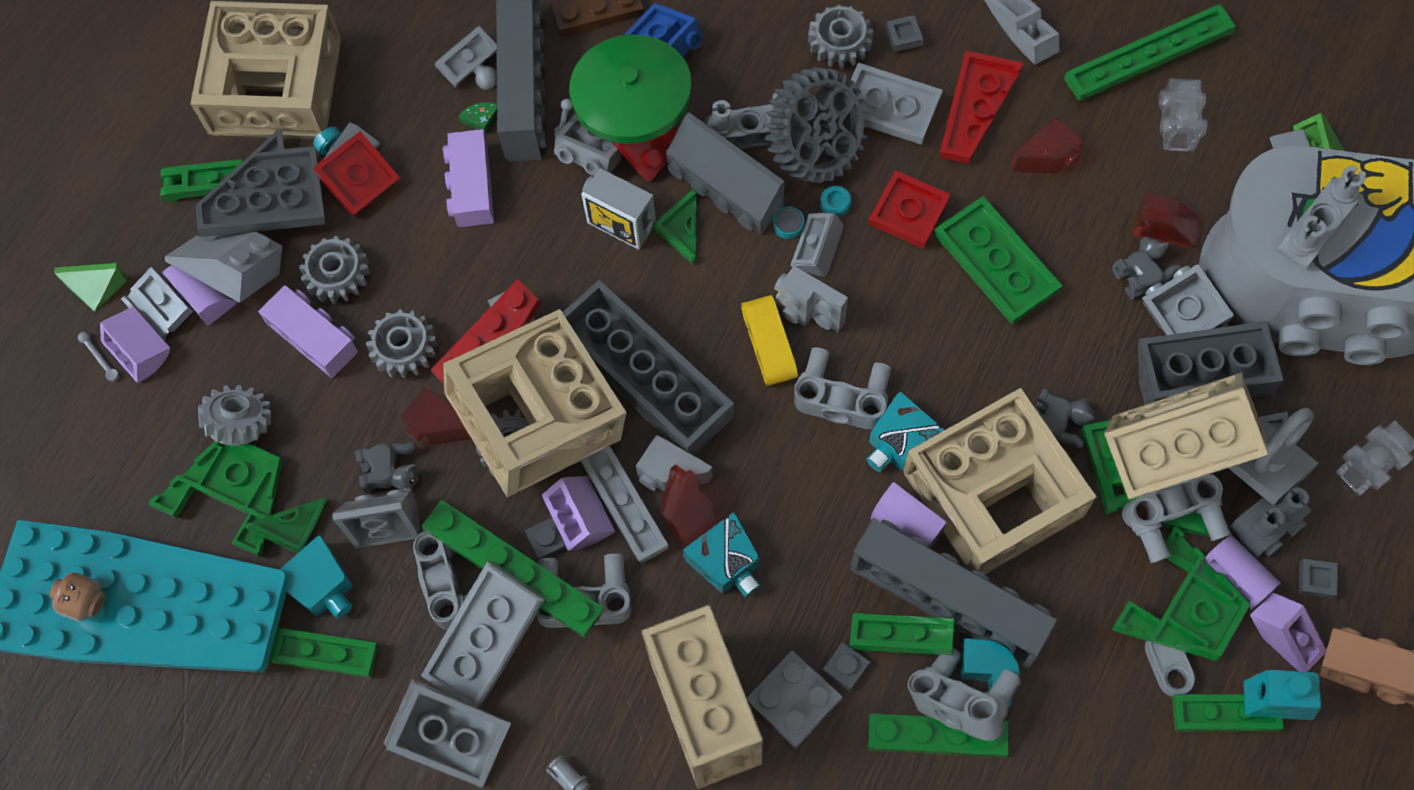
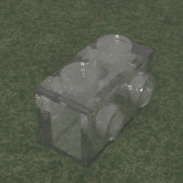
[1159,79,1207,151]
[1336,420,1414,496]

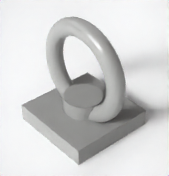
[1228,408,1318,506]

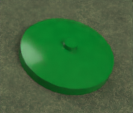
[569,35,692,144]

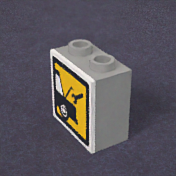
[582,168,656,249]

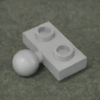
[435,26,497,90]

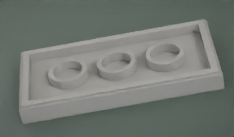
[421,561,545,708]

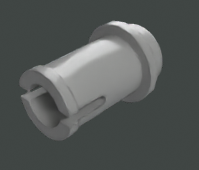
[546,755,590,790]

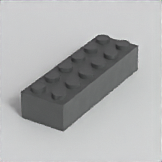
[496,0,547,162]
[562,280,735,456]
[850,518,1057,670]

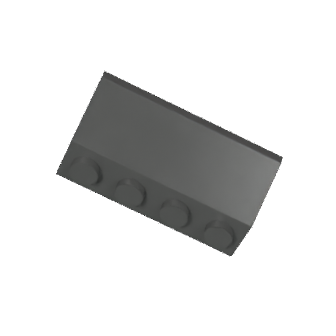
[666,112,784,236]
[1138,322,1284,405]

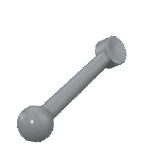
[554,99,573,136]
[78,332,120,382]

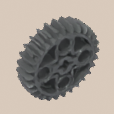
[764,68,869,183]

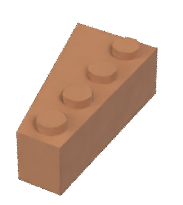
[1320,628,1414,707]

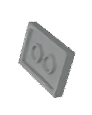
[851,63,943,145]

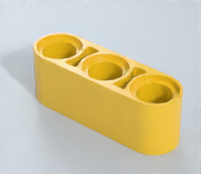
[741,295,798,386]

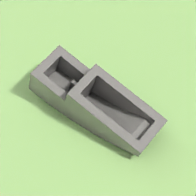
[985,0,1059,64]

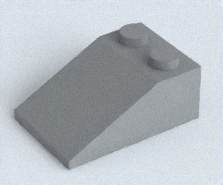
[165,232,282,303]
[333,490,420,549]
[384,679,511,788]

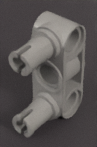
[703,92,793,149]
[1277,166,1365,269]
[794,347,891,430]
[1122,474,1231,563]
[413,531,467,630]
[535,554,632,628]
[908,648,1021,741]

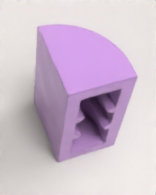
[162,265,237,326]
[100,307,170,383]
[542,476,615,551]
[871,482,947,549]
[1204,534,1281,610]

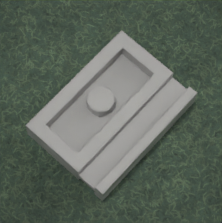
[121,267,194,342]

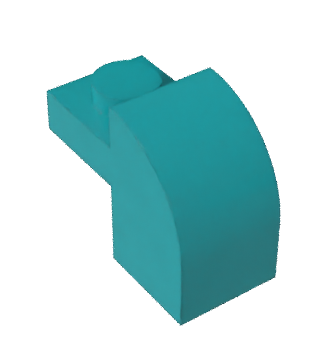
[960,638,1020,706]

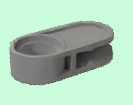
[1145,641,1195,697]

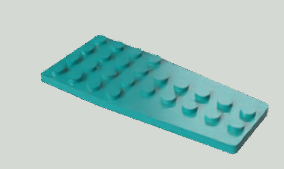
[0,520,288,673]

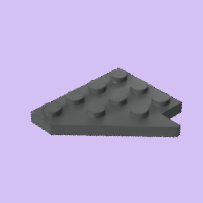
[195,130,325,237]

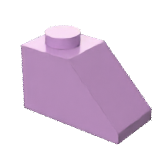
[1250,592,1326,672]

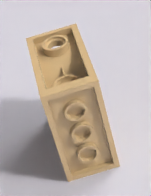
[190,1,341,139]
[443,309,626,497]
[1104,372,1268,499]
[903,388,1096,574]
[642,605,762,789]

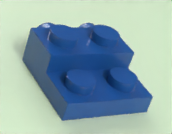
[625,3,703,57]

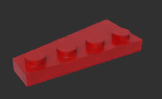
[939,51,1024,164]
[430,279,542,384]

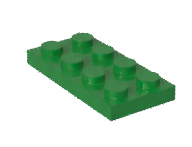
[934,196,1062,325]

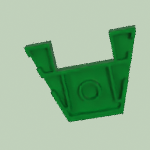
[148,442,283,558]
[1112,526,1250,661]

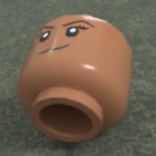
[49,572,106,622]

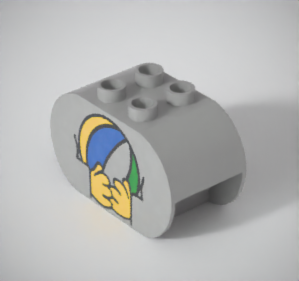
[1199,145,1414,365]

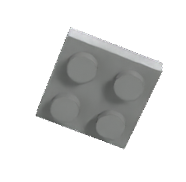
[746,651,842,749]

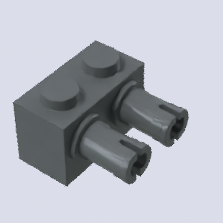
[1229,487,1312,558]

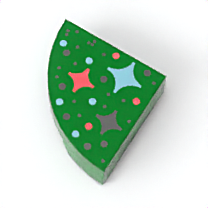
[459,102,497,134]

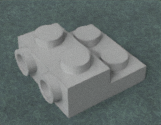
[554,115,622,176]
[1142,264,1234,335]
[774,266,848,333]

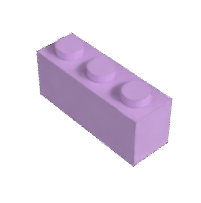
[443,129,494,227]
[258,285,358,378]

